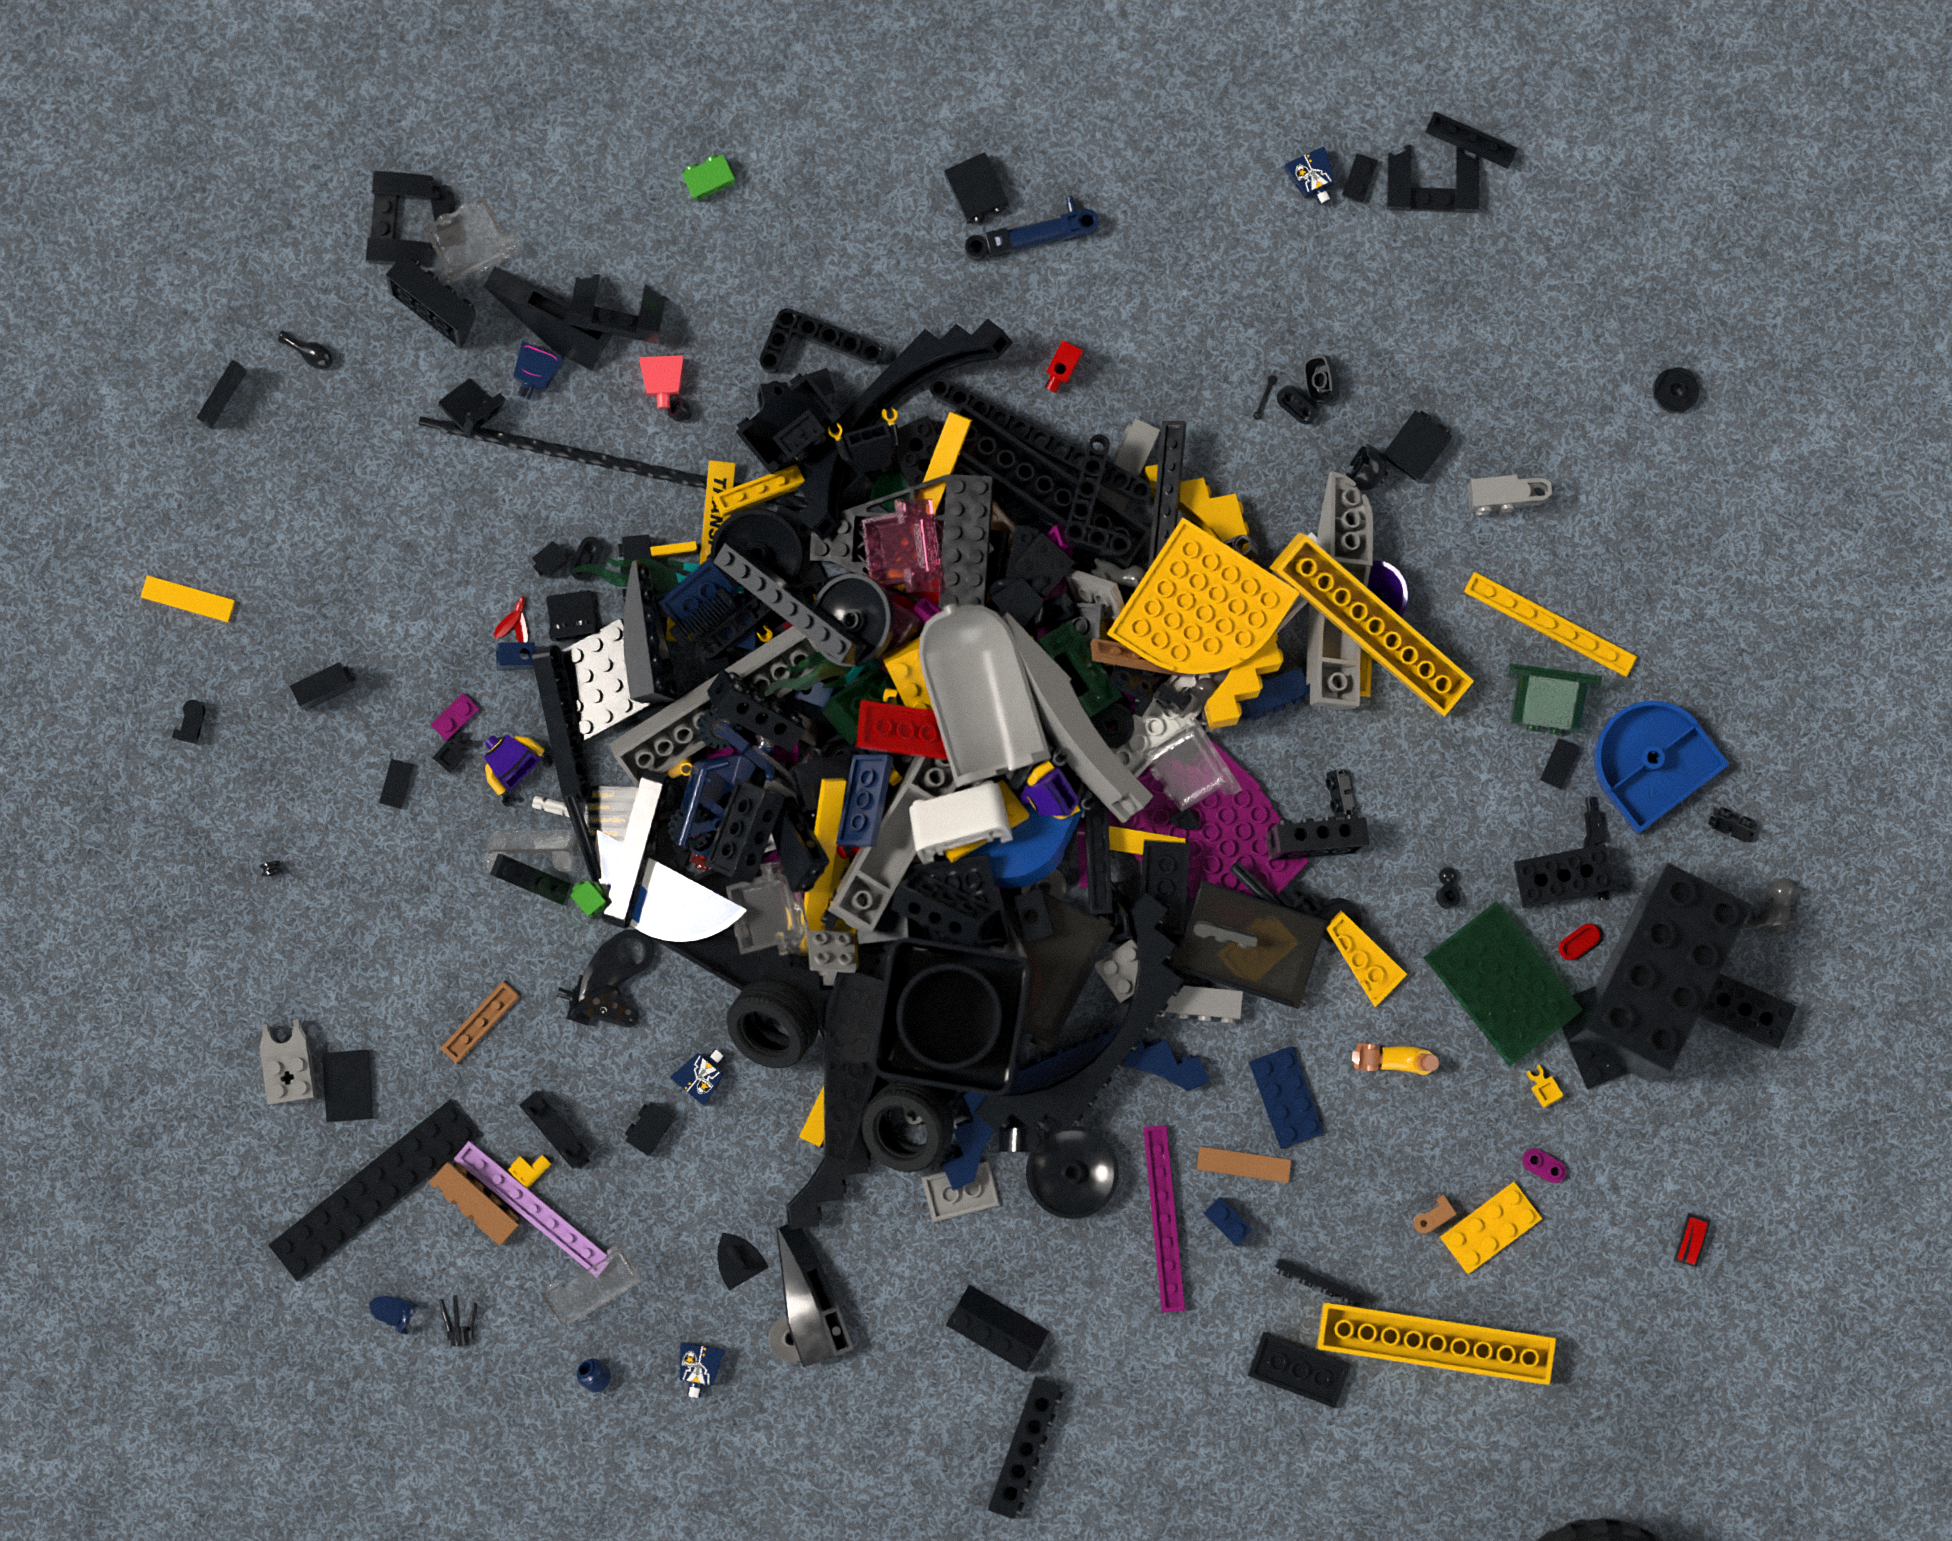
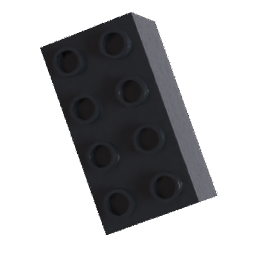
[1569,863,1752,1083]

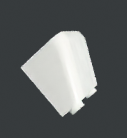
[909,781,1013,864]

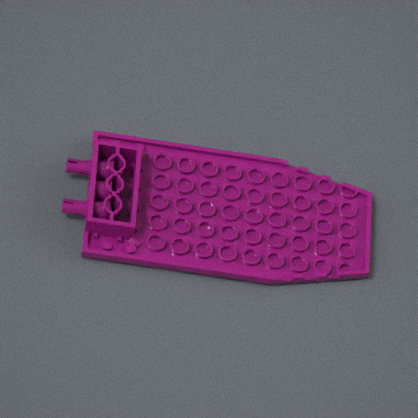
[1063,666,1308,929]

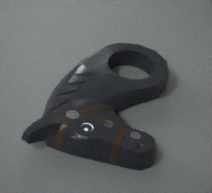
[570,929,654,1028]

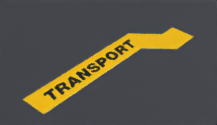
[666,460,735,641]

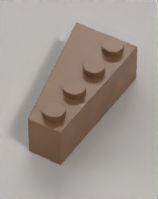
[429,1162,520,1246]

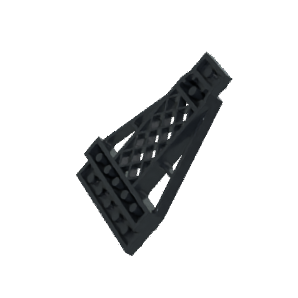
[810,474,994,611]

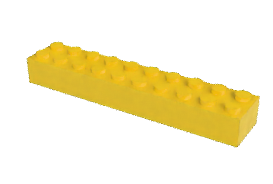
[1269,532,1474,716]
[1316,1302,1556,1385]

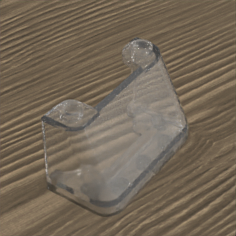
[483,829,580,876]

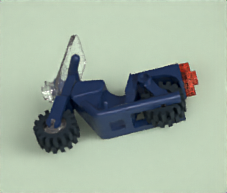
[668,707,794,872]

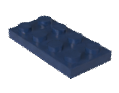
[836,755,894,847]
[1249,1046,1324,1149]

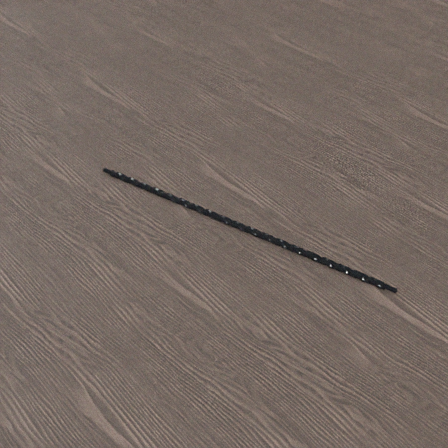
[419,416,1096,573]

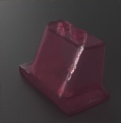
[861,499,943,593]

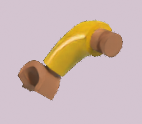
[1352,1043,1439,1075]

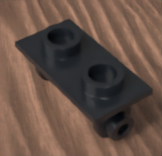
[1326,769,1355,818]
[1708,807,1757,842]

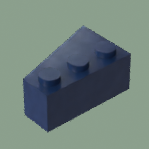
[1237,667,1310,723]

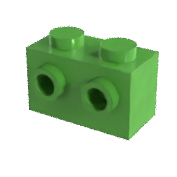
[570,880,607,919]

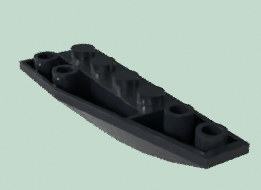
[483,267,612,371]
[623,560,677,703]
[776,1224,854,1368]

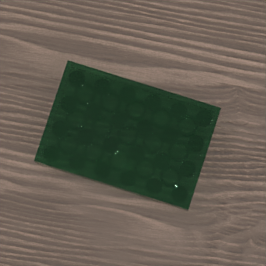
[1423,901,1583,1068]

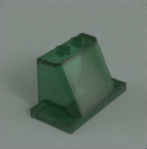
[1036,620,1123,718]
[1505,663,1602,735]

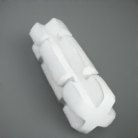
[532,796,569,817]

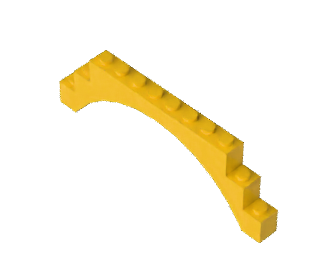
[1143,464,1284,729]

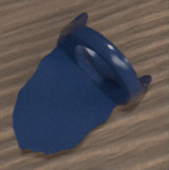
[369,1296,419,1335]

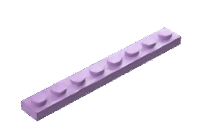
[454,1141,612,1277]

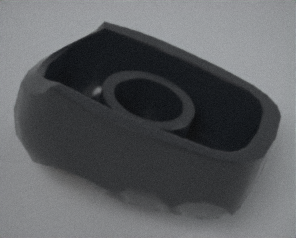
[1303,354,1340,405]

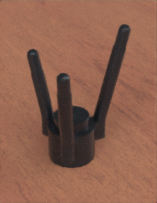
[439,1295,477,1346]

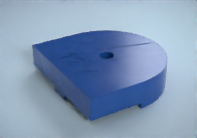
[1593,701,1729,835]
[965,774,1084,889]

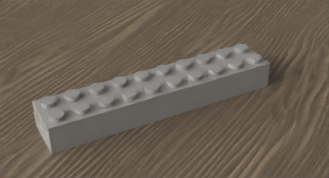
[609,626,831,788]

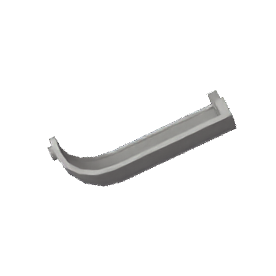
[919,603,1051,787]

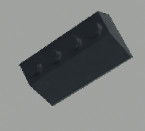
[946,1285,1049,1372]

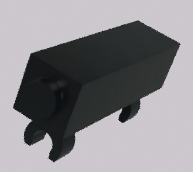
[519,1090,592,1169]

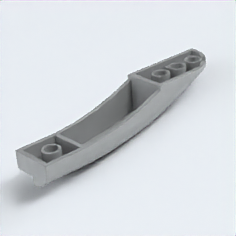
[1306,471,1373,710]
[1002,612,1153,823]
[828,756,956,932]

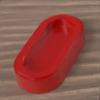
[1558,924,1600,960]

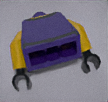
[484,735,554,807]
[1021,747,1095,819]

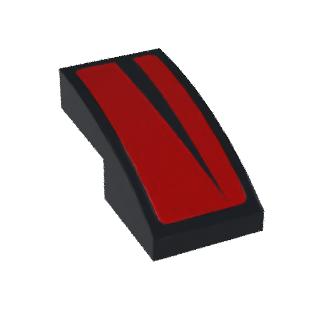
[1674,1213,1711,1267]

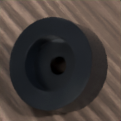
[668,397,692,422]

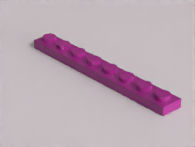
[1143,1125,1185,1313]

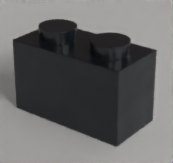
[625,1102,675,1156]

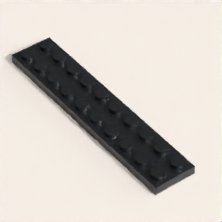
[268,1099,479,1281]

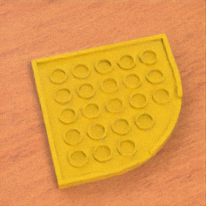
[1107,518,1300,674]

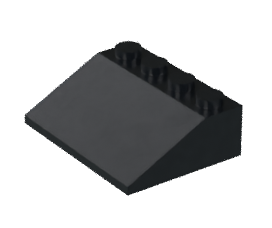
[386,254,476,349]

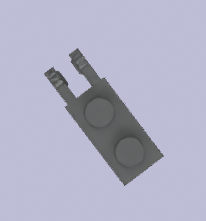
[1193,920,1259,949]

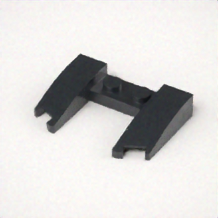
[1386,145,1479,213]
[366,171,441,266]
[567,274,666,344]

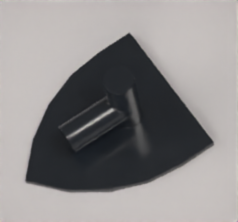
[717,1232,769,1291]

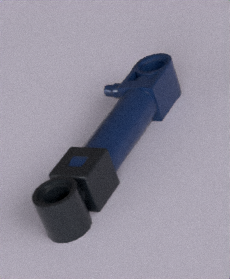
[965,196,1098,261]

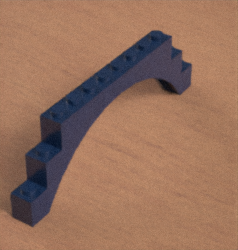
[942,1024,1210,1191]

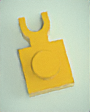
[1526,1064,1564,1109]

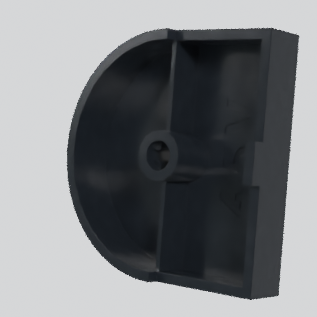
[653,869,787,991]

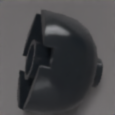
[1346,444,1388,491]

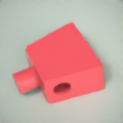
[639,355,684,409]

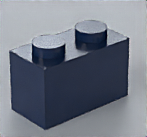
[1203,1197,1253,1247]

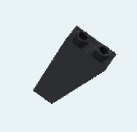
[771,797,830,893]

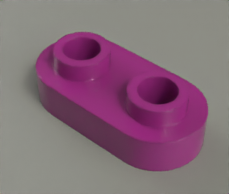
[1522,1149,1566,1183]

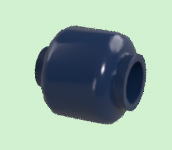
[576,1358,611,1393]

